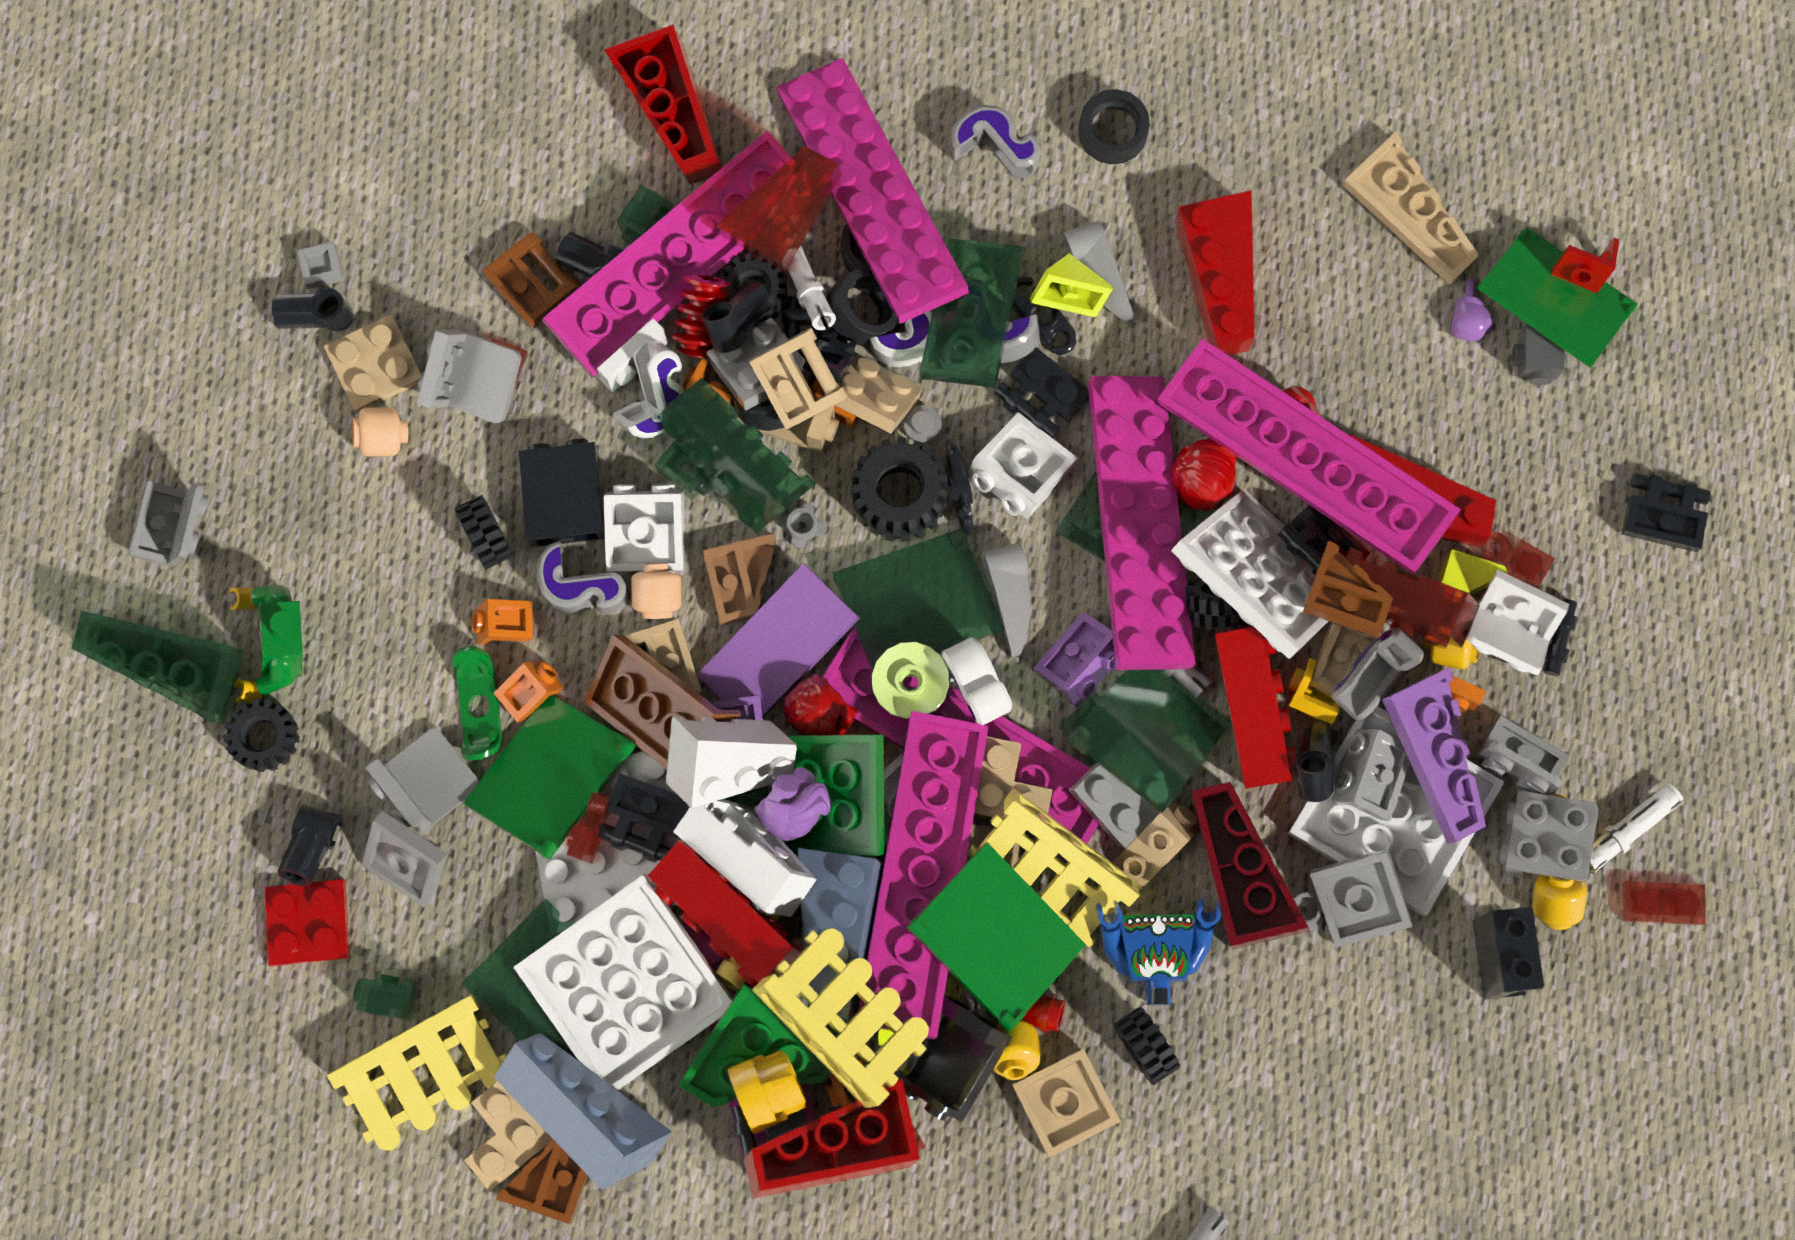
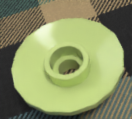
[872,642,950,719]

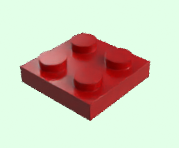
[264,879,350,967]

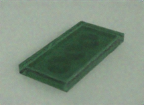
[919,238,1024,388]

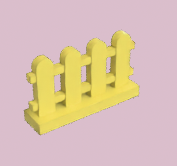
[966,788,1140,947]
[752,929,928,1108]
[327,993,507,1151]

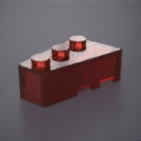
[715,146,842,272]
[1346,548,1480,649]

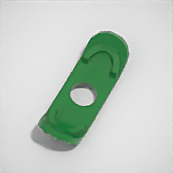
[452,646,502,761]

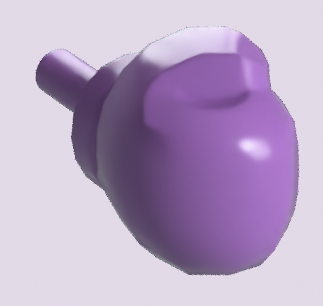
[1450,279,1492,341]

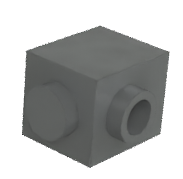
[1512,324,1564,385]

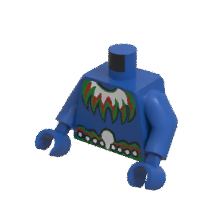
[1095,899,1221,1006]

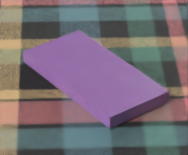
[697,563,860,718]

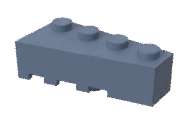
[798,848,883,1024]
[494,1033,672,1190]

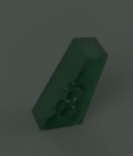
[657,378,816,534]
[71,611,244,725]

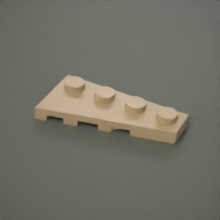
[1342,131,1479,286]

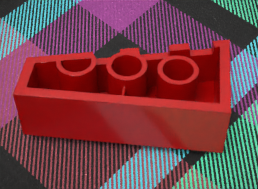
[604,24,723,184]
[1175,190,1255,355]
[1349,434,1496,547]
[1215,624,1297,789]
[648,840,804,987]
[744,1079,920,1199]

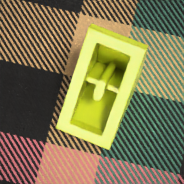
[1030,253,1113,317]
[1430,549,1508,614]

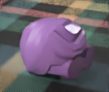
[754,767,830,841]

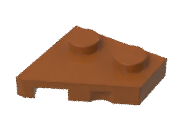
[1303,541,1393,638]
[496,1139,588,1224]

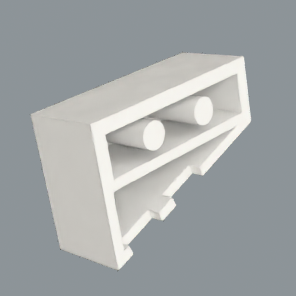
[666,716,797,808]
[673,799,817,917]

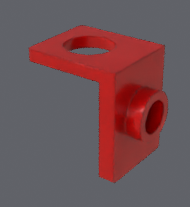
[1551,237,1620,293]

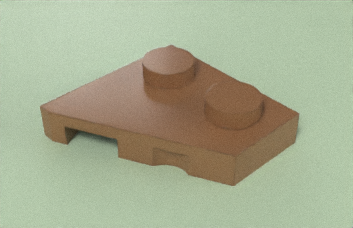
[702,533,776,626]

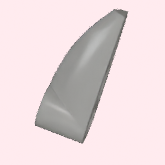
[1063,220,1134,322]
[981,543,1030,658]

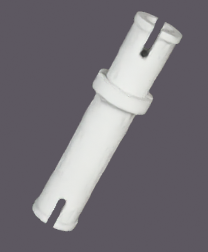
[776,234,836,330]
[1589,783,1684,874]

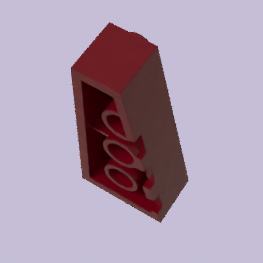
[1192,782,1310,950]

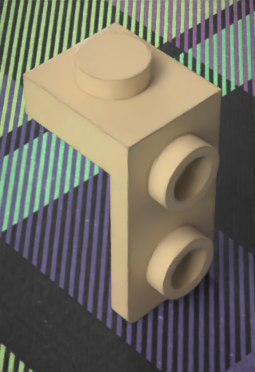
[752,399,839,454]
[1112,801,1201,891]

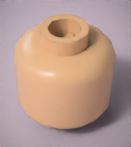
[352,407,408,457]
[631,563,682,619]

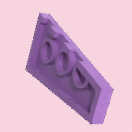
[1382,667,1486,844]

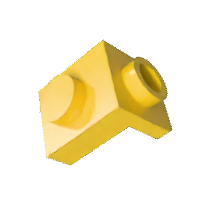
[1287,657,1340,725]

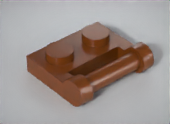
[482,232,582,329]

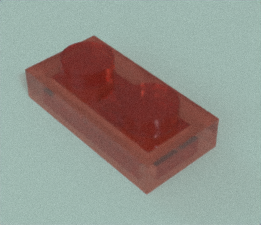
[1623,881,1706,926]

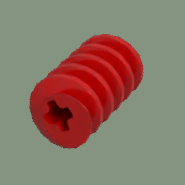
[672,274,731,358]

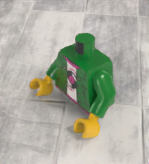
[229,585,303,704]

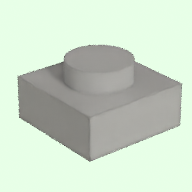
[297,241,344,290]

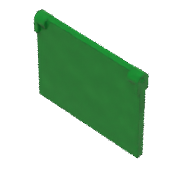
[1477,226,1638,368]
[463,695,636,860]
[907,842,1086,1031]

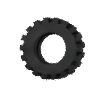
[851,437,948,542]

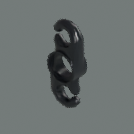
[1008,276,1077,355]
[946,443,974,535]

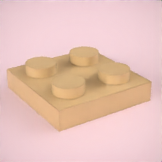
[324,314,422,413]
[836,354,923,434]
[1012,1049,1121,1159]

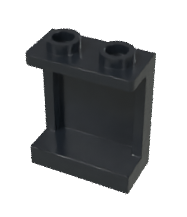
[518,439,605,548]
[1472,907,1544,1000]
[894,994,1012,1121]

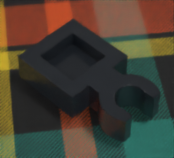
[803,330,857,384]

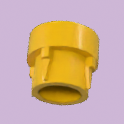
[728,1050,806,1134]

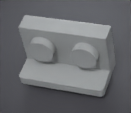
[1332,729,1410,821]

